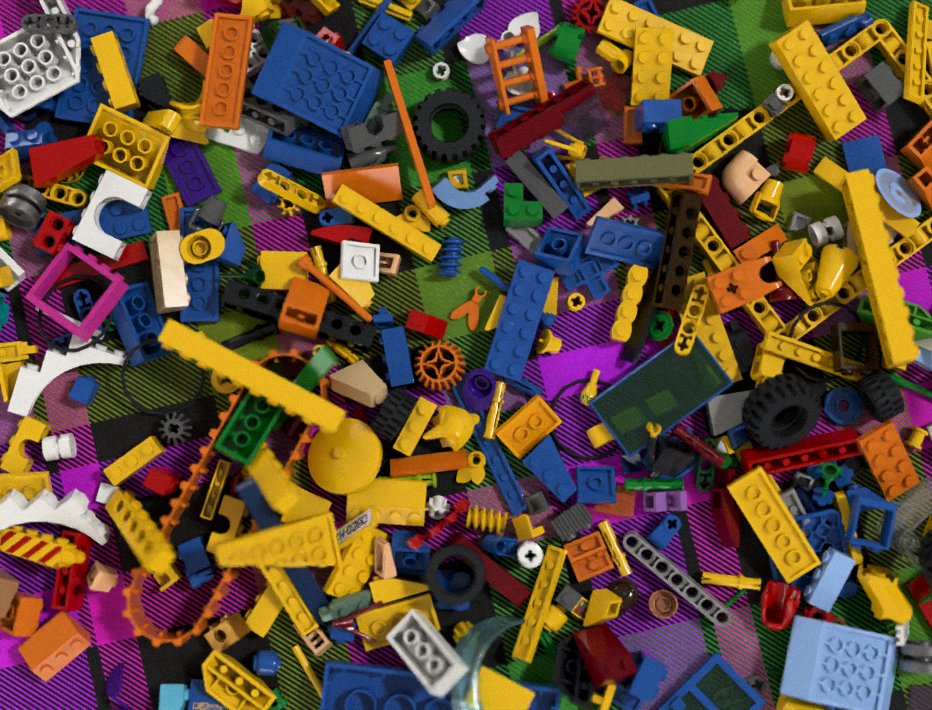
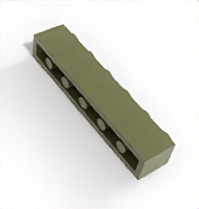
[576,152,694,190]

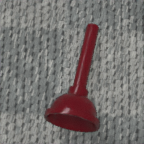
[767,240,798,303]

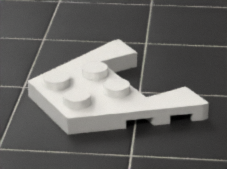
[205,79,270,155]

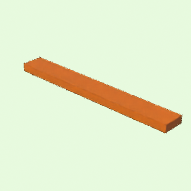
[383,59,436,209]

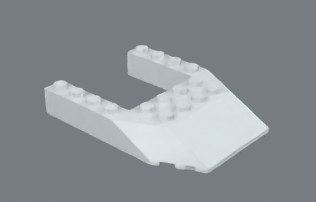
[0,0,81,118]

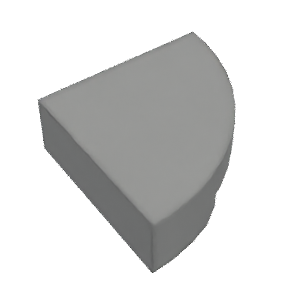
[787,212,813,231]

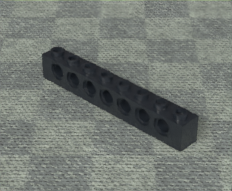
[221,280,377,354]

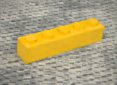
[200,459,232,521]

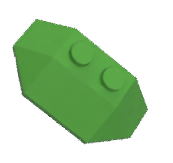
[857,296,932,341]

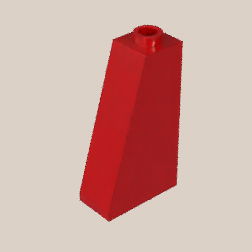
[29,134,105,189]

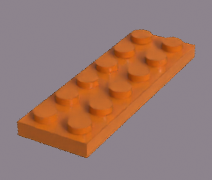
[199,13,254,130]

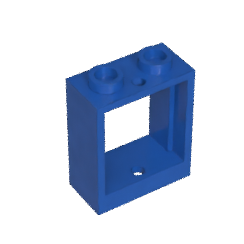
[845,495,898,552]

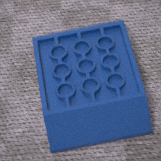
[251,22,385,139]

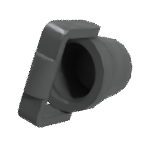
[188,195,228,232]

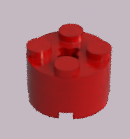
[780,132,817,174]

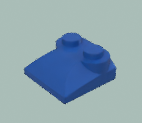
[431,569,472,611]

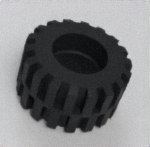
[857,369,905,423]
[371,388,417,441]

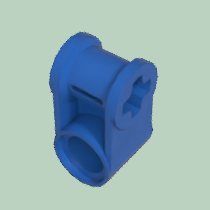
[319,207,357,227]
[646,514,681,551]
[482,534,519,558]

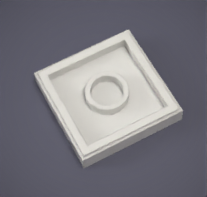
[340,240,380,283]

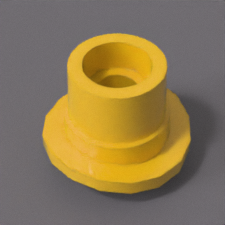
[536,328,562,354]

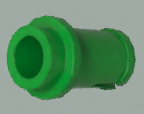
[719,454,739,470]

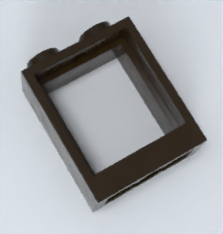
[831,322,879,375]

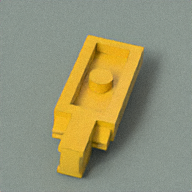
[0,341,39,363]

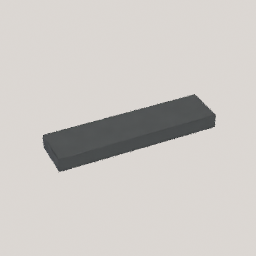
[505,150,569,220]

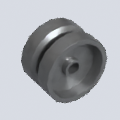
[0,183,48,230]
[900,640,932,674]

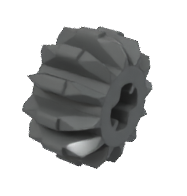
[159,412,193,445]

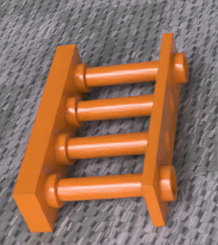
[484,25,549,115]

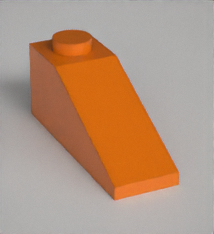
[731,223,787,264]

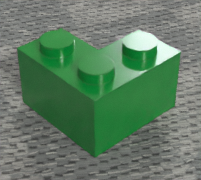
[503,183,543,227]

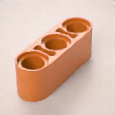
[173,35,209,79]

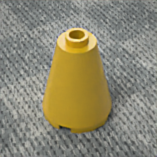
[815,244,859,299]

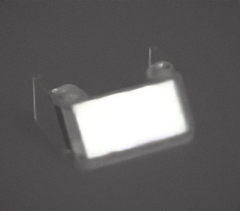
[877,477,932,570]

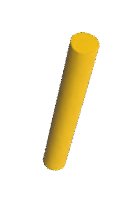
[291,644,323,698]

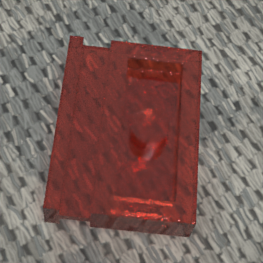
[598,70,632,115]

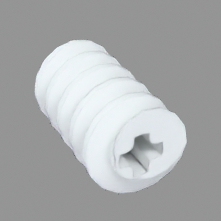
[517,540,543,568]

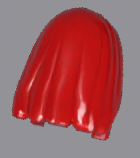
[761,580,801,631]

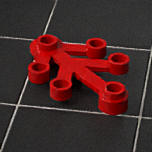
[406,497,470,551]

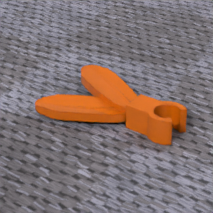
[450,286,487,331]

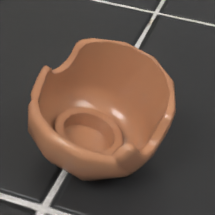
[648,589,678,619]

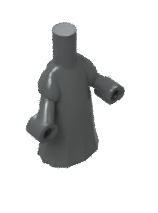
[346,143,397,168]

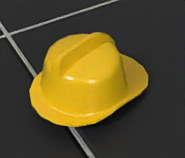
[180,228,225,264]

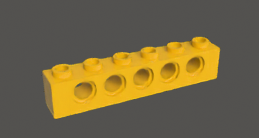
[105,488,176,575]

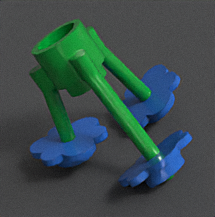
[806,463,854,507]

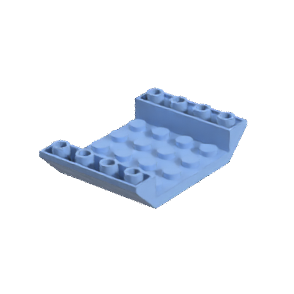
[780,615,900,710]

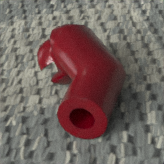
[229,468,244,497]

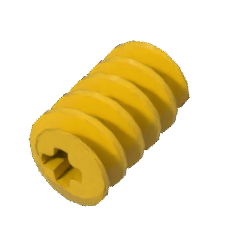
[466,505,508,535]

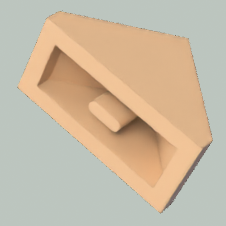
[379,252,401,277]

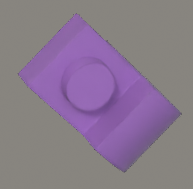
[643,490,687,512]

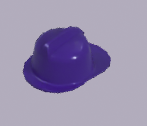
[462,368,496,411]

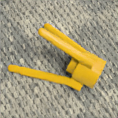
[544,129,587,162]

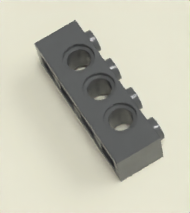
[241,87,300,137]

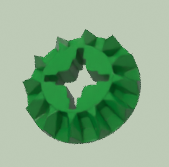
[648,310,675,341]

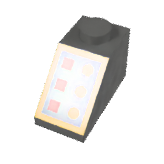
[554,582,590,621]

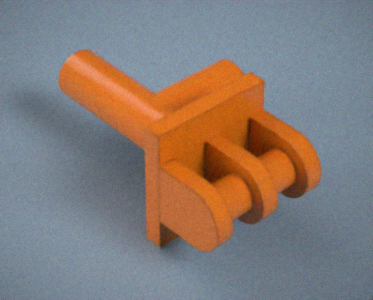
[564,67,606,90]

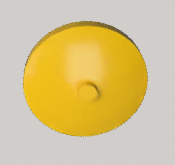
[308,418,382,495]

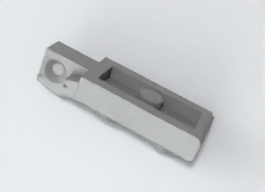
[779,487,810,538]

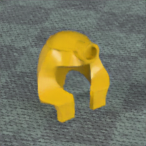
[423,405,480,452]

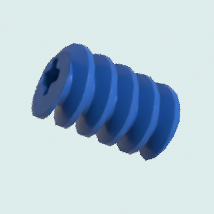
[437,237,465,278]

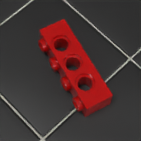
[51,529,92,611]

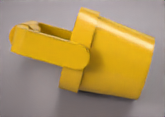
[749,178,784,222]

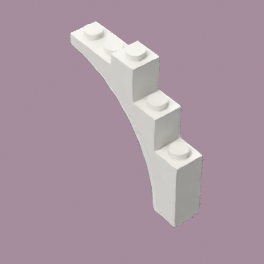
[7,334,129,417]
[0,488,111,545]

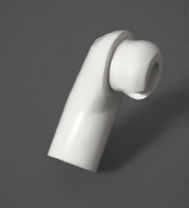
[145,0,163,25]

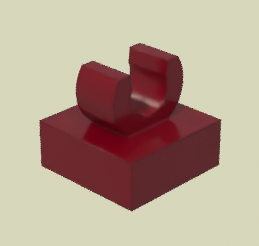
[706,70,728,94]

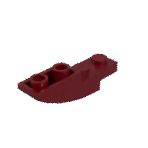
[710,469,741,548]

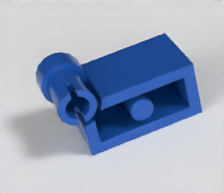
[5,122,58,161]
[177,535,217,589]

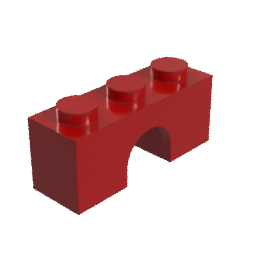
[143,466,185,496]

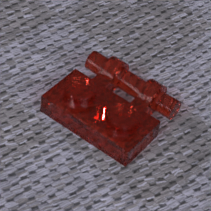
[278,0,325,31]

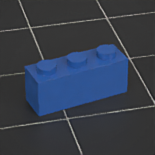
[378,326,415,388]

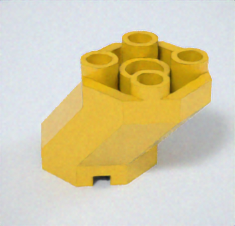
[857,564,913,624]

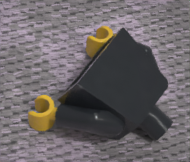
[646,422,699,479]

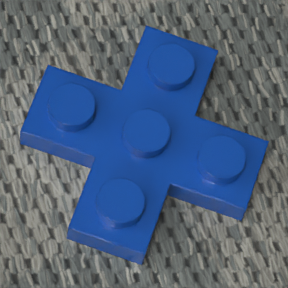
[560,241,619,300]

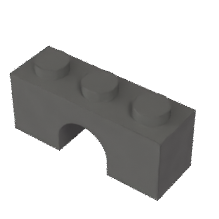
[340,109,404,153]

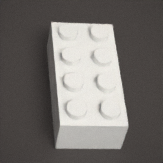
[386,609,469,697]

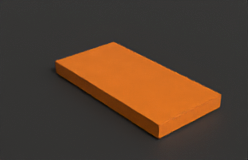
[322,163,403,209]

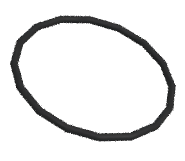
[37,275,114,352]
[788,301,864,382]
[120,337,205,416]
[551,379,629,460]

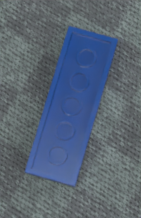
[34,200,153,257]
[180,207,220,322]
[483,259,555,382]

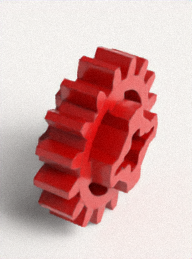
[571,0,608,37]

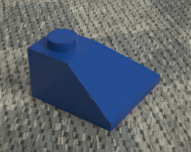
[391,530,431,576]

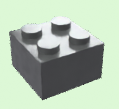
[854,61,904,114]

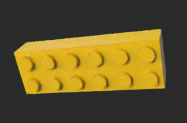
[768,20,867,141]

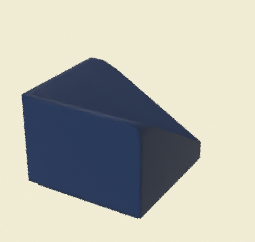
[619,452,642,474]

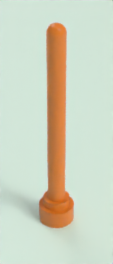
[296,254,372,322]

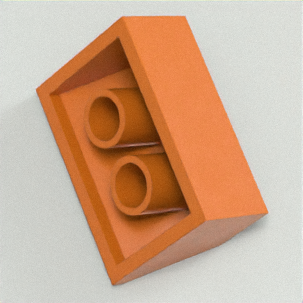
[18,610,91,683]

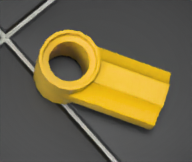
[595,39,633,74]

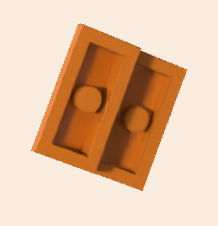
[563,531,614,583]

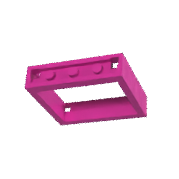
[24,242,130,343]

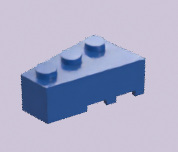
[521,434,577,503]

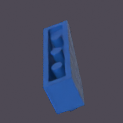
[529,146,592,221]

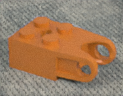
[704,256,782,315]

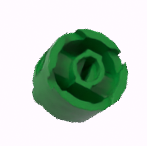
[548,22,586,66]

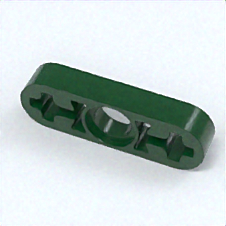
[693,436,717,492]

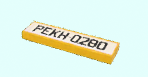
[336,506,378,550]

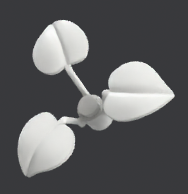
[457,12,540,96]

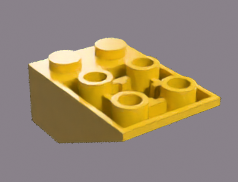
[772,238,819,306]

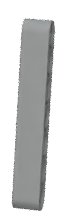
[623,530,731,627]

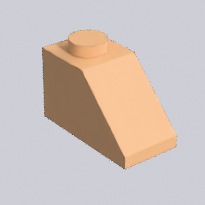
[86,560,119,592]

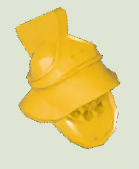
[169,80,209,145]

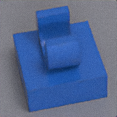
[626,186,650,210]
[373,307,394,330]

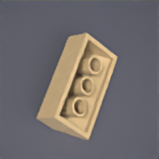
[148,230,190,314]

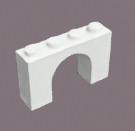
[72,170,152,261]

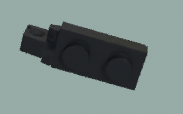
[727,319,754,373]

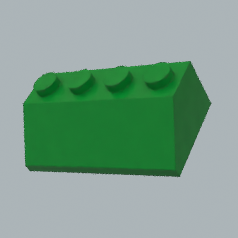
[214,389,285,466]

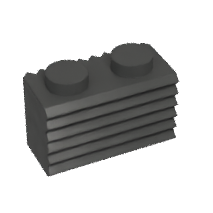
[548,502,594,542]

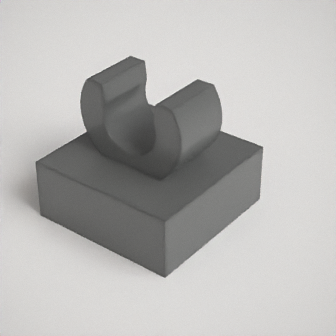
[524,491,550,516]

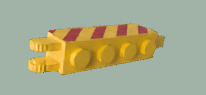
[0,524,86,568]

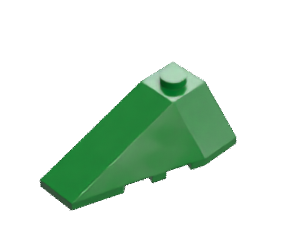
[661,112,739,155]

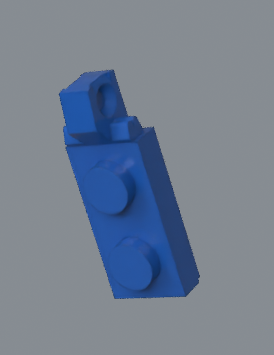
[819,11,874,48]

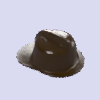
[607,578,639,620]

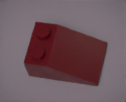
[573,624,638,689]

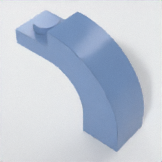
[431,175,499,209]

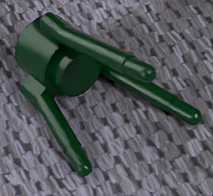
[220,260,265,287]

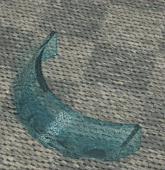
[450,615,525,710]

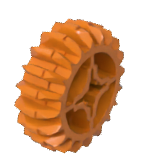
[414,340,466,391]

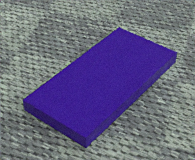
[164,137,222,207]

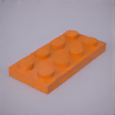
[856,419,920,501]

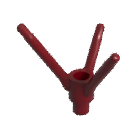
[332,600,383,644]

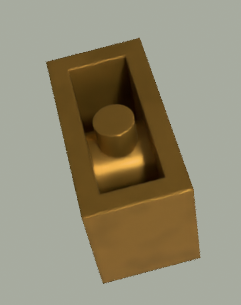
[204,611,251,652]

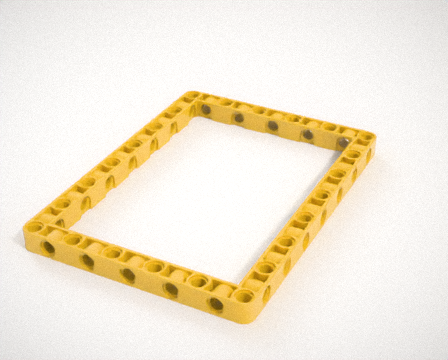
[656,19,932,340]

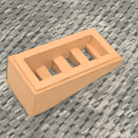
[585,197,624,229]
[374,536,397,579]
[292,624,333,656]

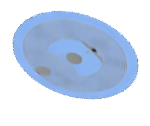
[876,168,921,218]

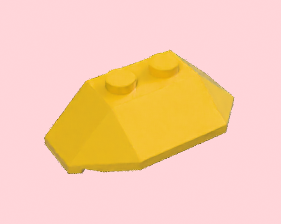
[202,649,277,710]

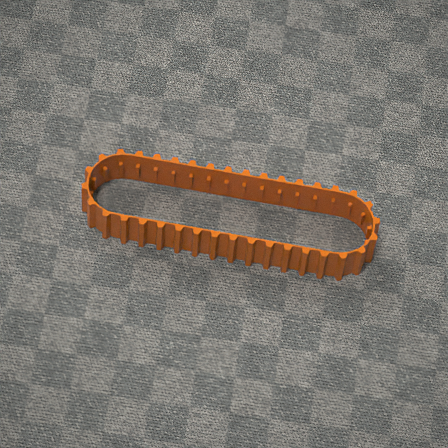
[122,349,332,647]

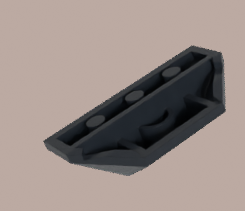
[552,629,593,709]

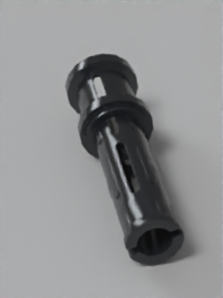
[221,322,280,351]

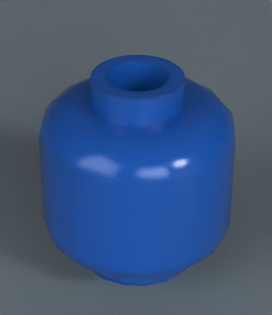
[252,650,281,676]

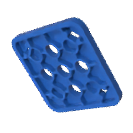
[768,508,851,593]

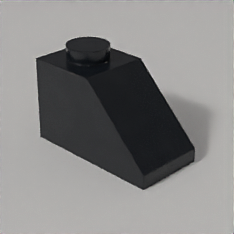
[137,72,176,112]

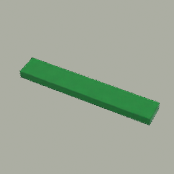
[272,345,338,433]

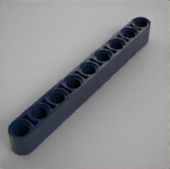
[235,476,329,626]

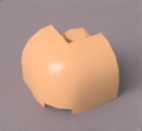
[721,150,771,206]

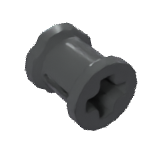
[760,93,786,118]

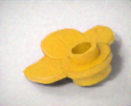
[397,205,431,232]
[456,451,486,485]

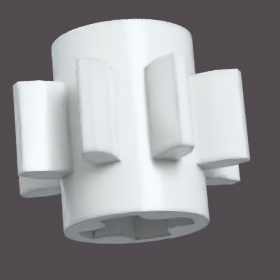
[425,495,450,520]

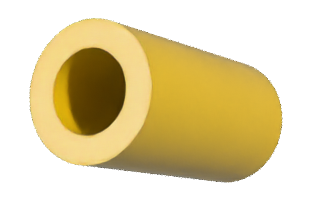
[411,189,451,228]

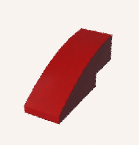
[311,225,374,245]

